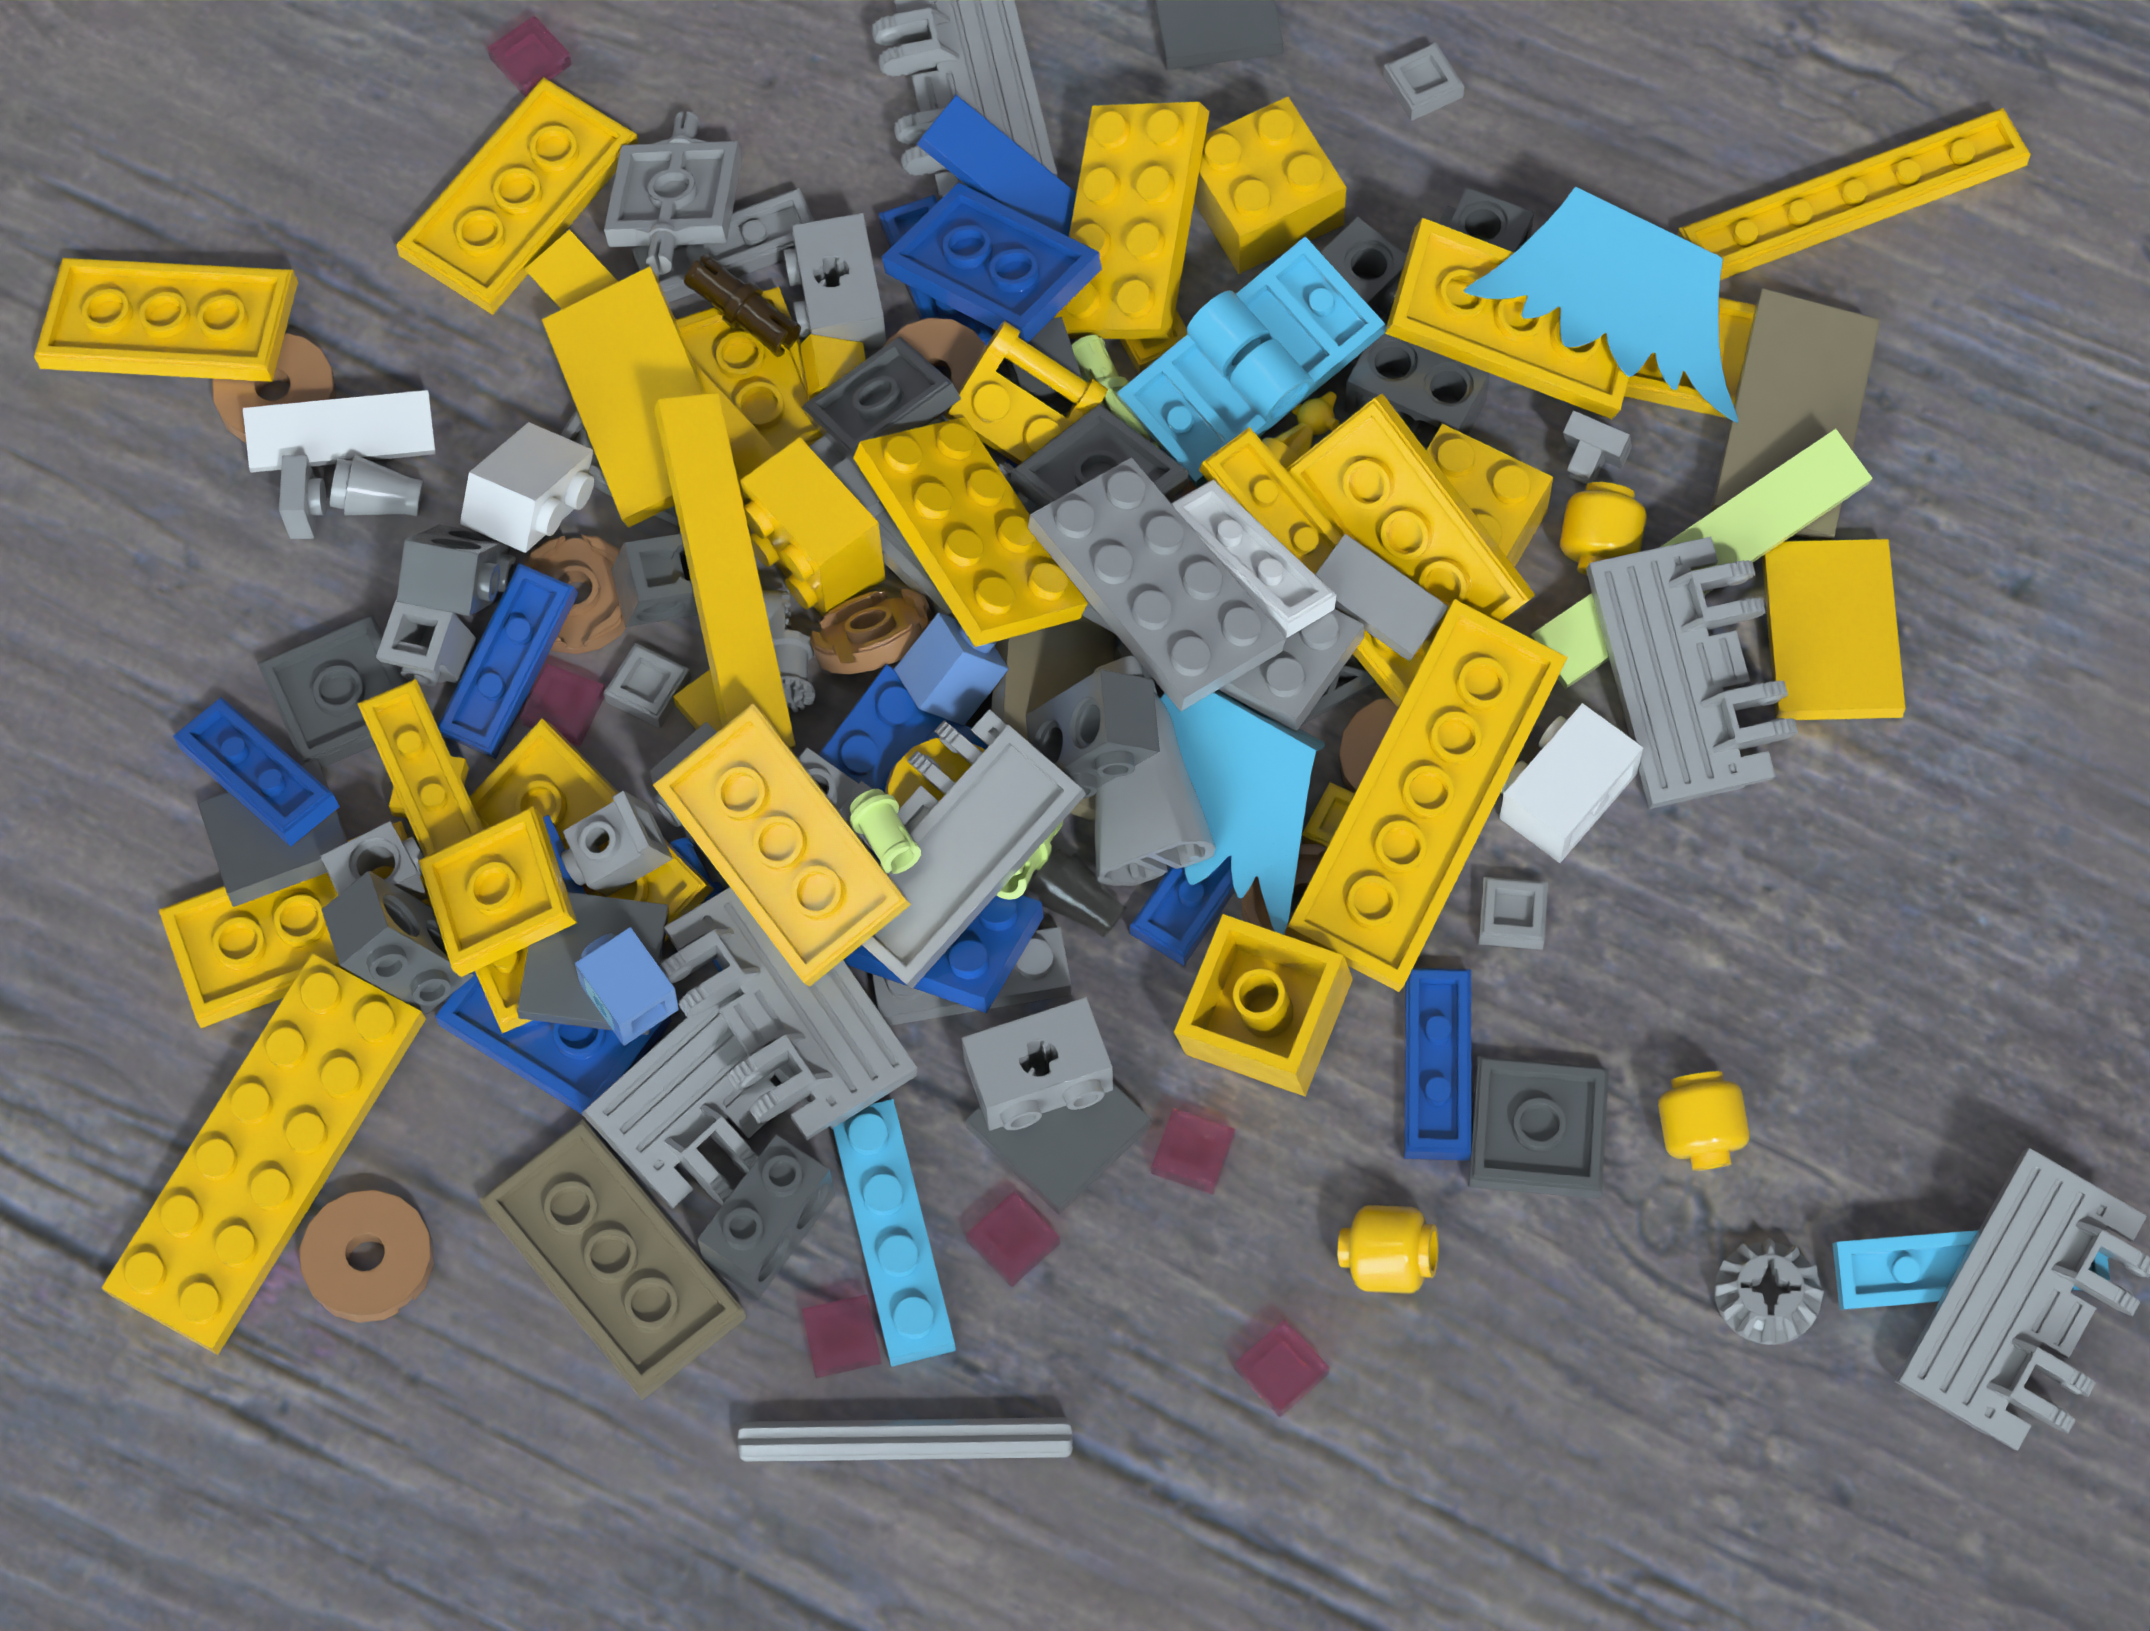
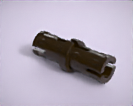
[684,253,801,357]

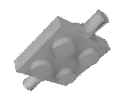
[604,111,742,274]

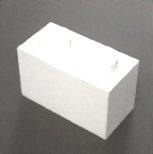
[460,422,594,553]
[1499,703,1644,863]

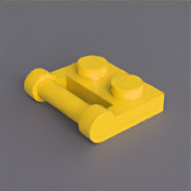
[943,321,1108,465]

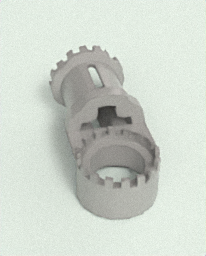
[762,590,815,712]

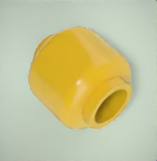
[1560,482,1647,576]
[1658,1071,1750,1171]
[1338,1205,1439,1294]

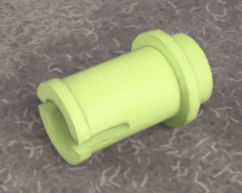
[850,789,921,874]

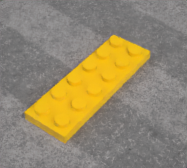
[1285,599,1568,992]
[101,953,426,1355]

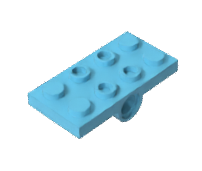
[1117,237,1386,488]

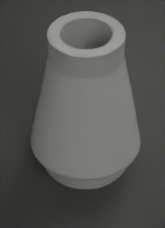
[330,455,424,516]

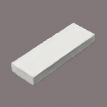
[243,390,435,473]
[1171,480,1337,638]

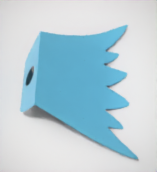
[1464,187,1739,423]
[1160,690,1325,935]

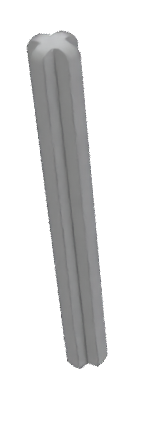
[738,1417,1073,1462]

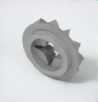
[1715,1238,1824,1345]

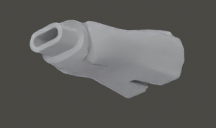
[1094,656,1216,886]

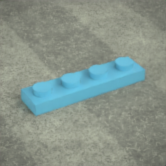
[833,1099,956,1367]
[1832,1230,2110,1310]

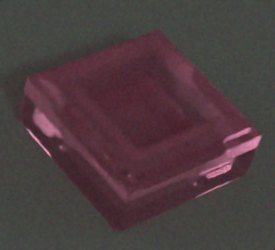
[487,16,572,97]
[520,664,605,747]
[1151,1108,1235,1195]
[966,1191,1060,1287]
[802,1295,882,1378]
[1234,1320,1330,1418]

